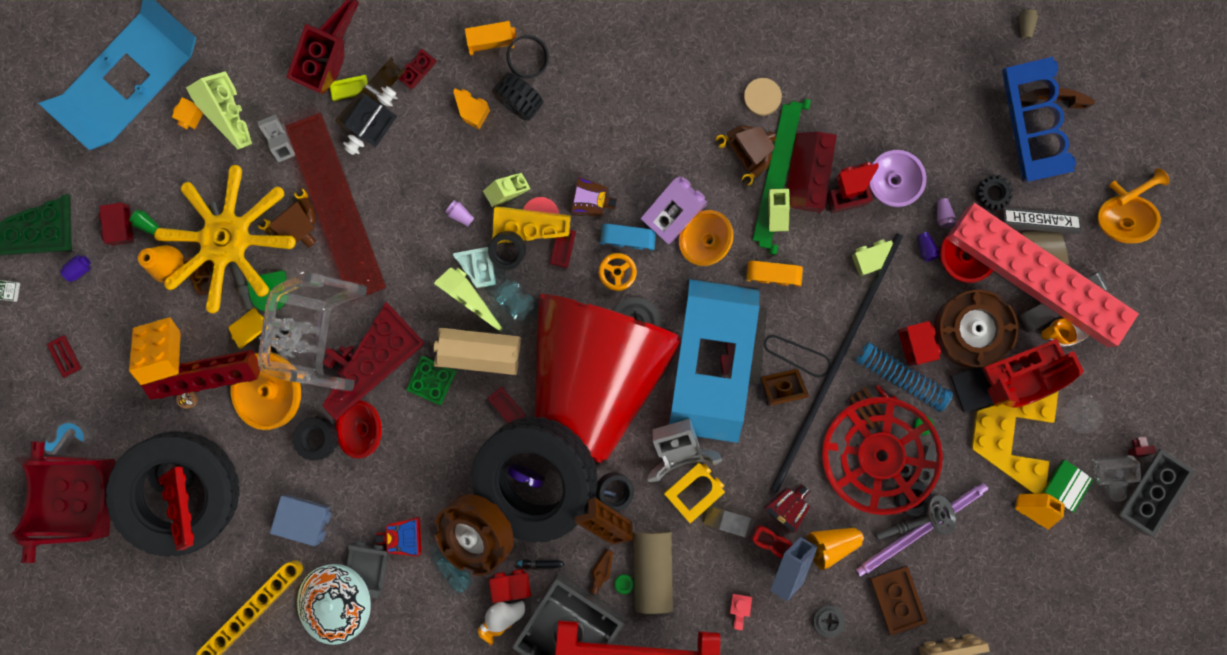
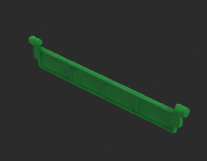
[752,99,811,255]

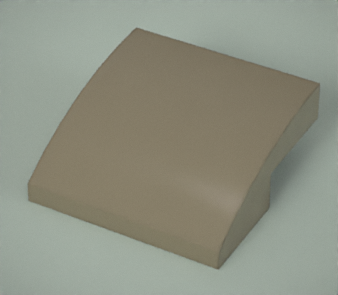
[1021,230,1069,265]

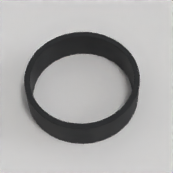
[506,35,549,79]

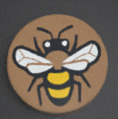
[176,392,198,409]

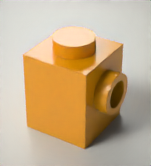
[172,97,203,129]

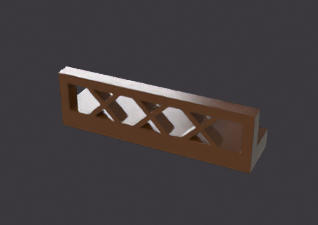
[575,498,633,545]

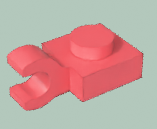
[730,593,752,630]

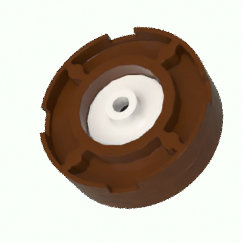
[934,290,1018,368]
[434,494,514,576]

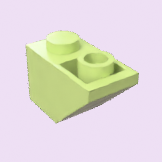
[483,173,530,207]
[768,189,790,232]
[852,239,893,277]

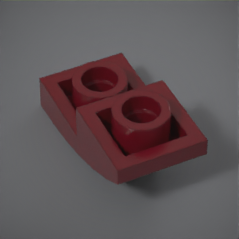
[399,48,438,90]

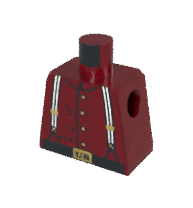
[763,484,810,533]

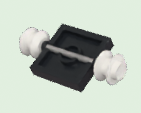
[343,86,398,155]

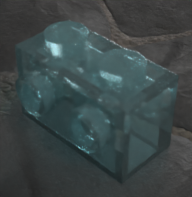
[494,279,537,321]

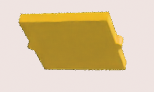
[228,307,267,349]

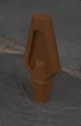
[590,549,613,595]

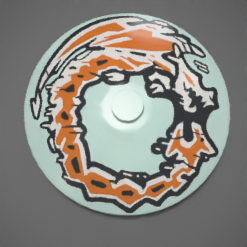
[297,564,371,645]

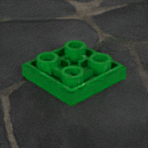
[406,355,457,406]

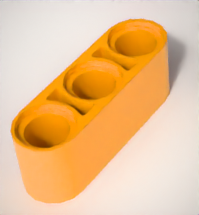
[746,261,803,287]

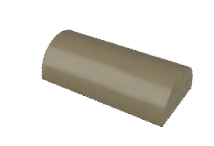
[633,531,673,614]

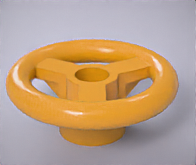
[598,253,637,291]

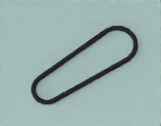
[764,335,831,378]

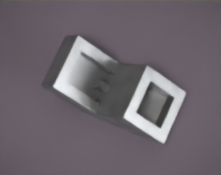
[704,506,752,538]

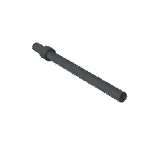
[209,202,254,310]

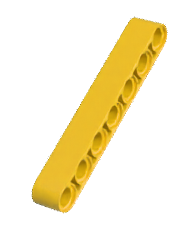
[196,560,303,655]

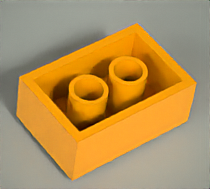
[129,317,181,385]

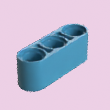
[600,224,657,251]

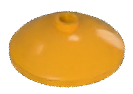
[1098,196,1161,243]
[679,210,733,266]

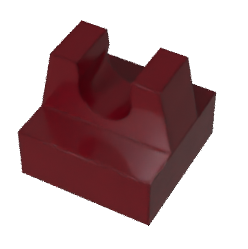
[1128,437,1156,458]

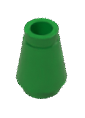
[129,210,161,236]

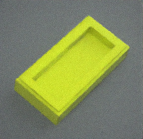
[330,75,368,102]

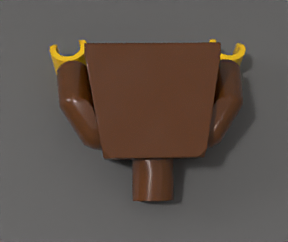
[716,125,776,186]
[258,189,316,248]

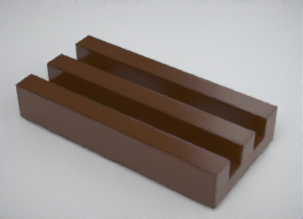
[849,387,885,429]

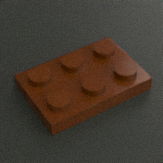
[870,566,928,635]

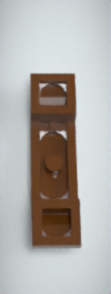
[1020,88,1095,109]

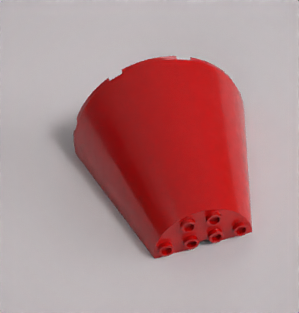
[535,294,682,463]

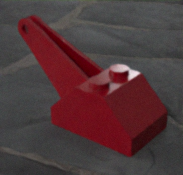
[286,0,359,94]

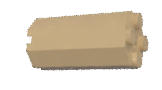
[434,328,521,375]

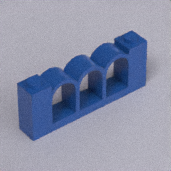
[1002,57,1076,182]

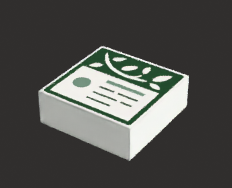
[0,280,20,302]

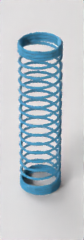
[856,342,953,412]

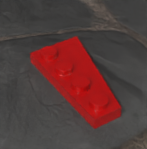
[158,467,194,551]

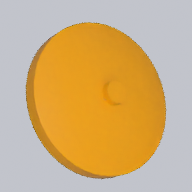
[231,352,301,430]

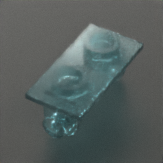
[436,557,473,593]

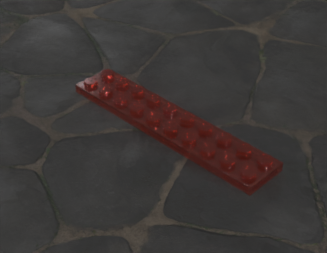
[285,112,387,302]

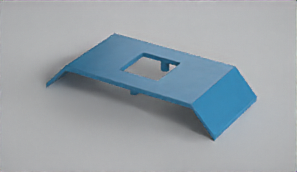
[38,0,196,150]
[669,279,759,443]

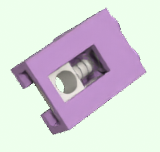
[641,177,707,244]

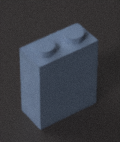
[270,494,332,546]
[770,537,818,601]

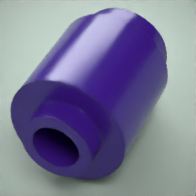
[60,255,91,282]

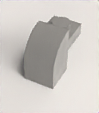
[258,114,296,163]

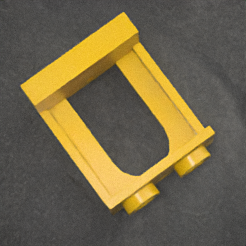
[664,462,725,523]

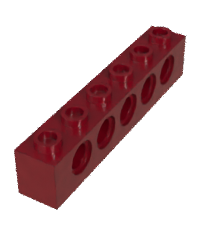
[141,350,262,400]

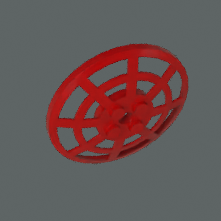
[822,397,943,515]

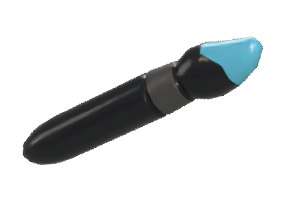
[517,559,565,569]

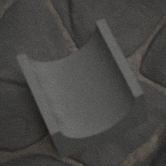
[512,573,624,655]

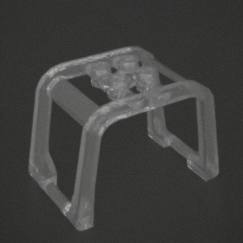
[258,271,367,391]

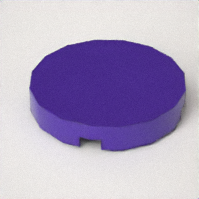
[507,464,545,488]

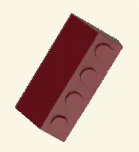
[786,131,837,213]

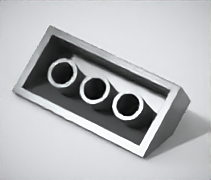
[1119,449,1195,537]

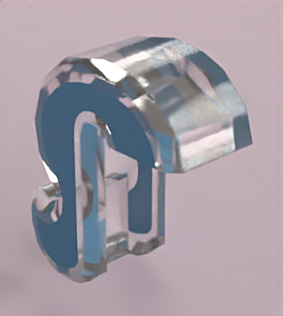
[43,419,96,455]

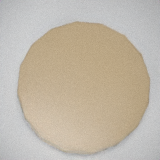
[744,78,782,116]

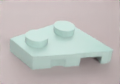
[453,247,496,288]

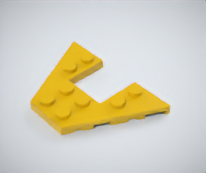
[971,392,1058,494]

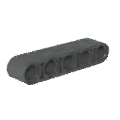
[1017,271,1109,333]

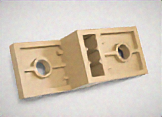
[919,634,990,655]

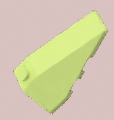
[186,71,252,149]
[434,268,503,332]

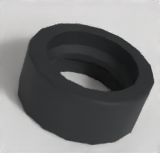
[488,231,526,270]
[595,472,634,511]

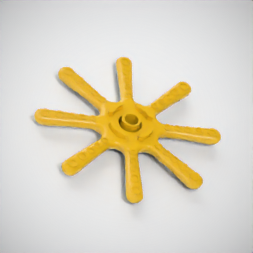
[154,165,296,313]

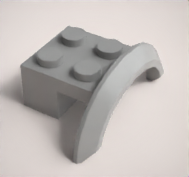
[647,419,722,482]

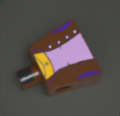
[571,177,617,216]

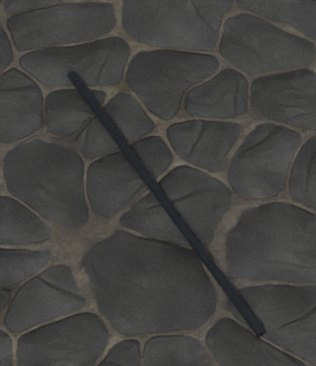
[771,233,903,493]

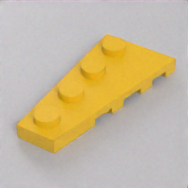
[492,206,571,244]

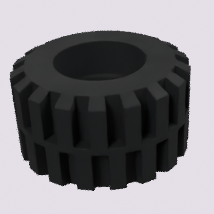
[492,72,544,121]

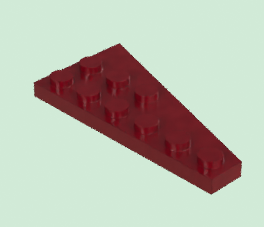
[322,302,425,421]

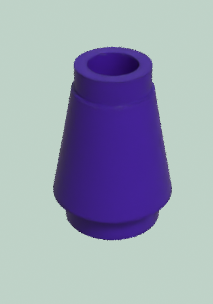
[917,232,940,262]

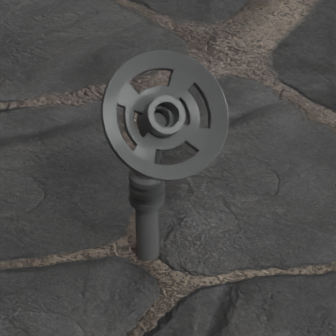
[876,495,956,540]

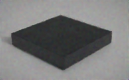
[950,367,993,413]

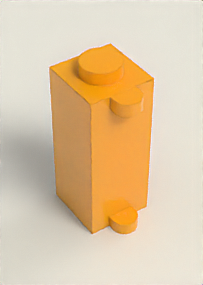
[465,21,517,55]

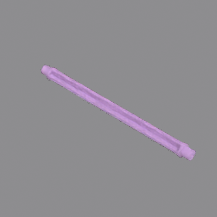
[855,483,988,577]

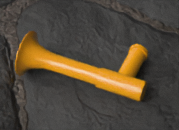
[1109,168,1170,206]

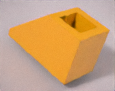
[453,88,490,130]
[1015,494,1065,530]

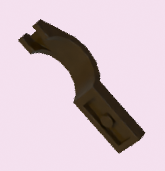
[335,57,406,133]

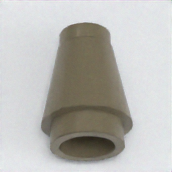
[1019,10,1038,39]

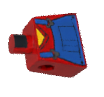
[376,517,422,556]

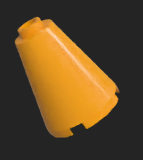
[138,245,184,283]
[806,527,864,570]

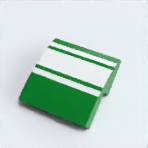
[1042,459,1093,513]

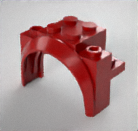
[983,339,1084,408]

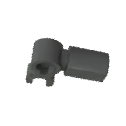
[900,445,937,483]

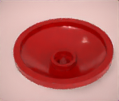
[940,235,993,283]
[336,400,382,459]

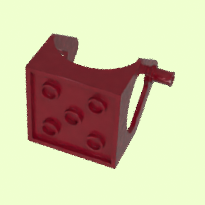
[8,441,115,563]

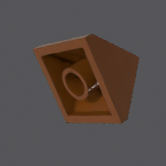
[761,369,809,406]

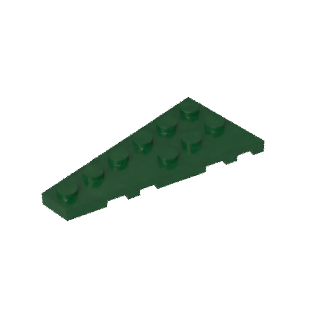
[0,194,72,256]

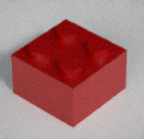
[898,321,941,366]

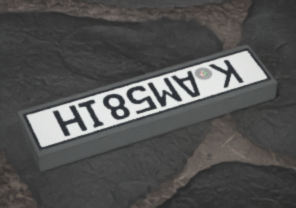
[1002,208,1082,234]

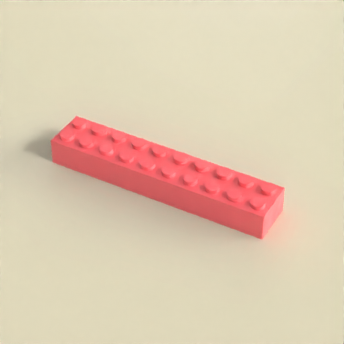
[946,203,1139,347]

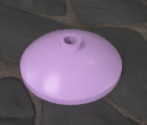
[869,150,926,207]

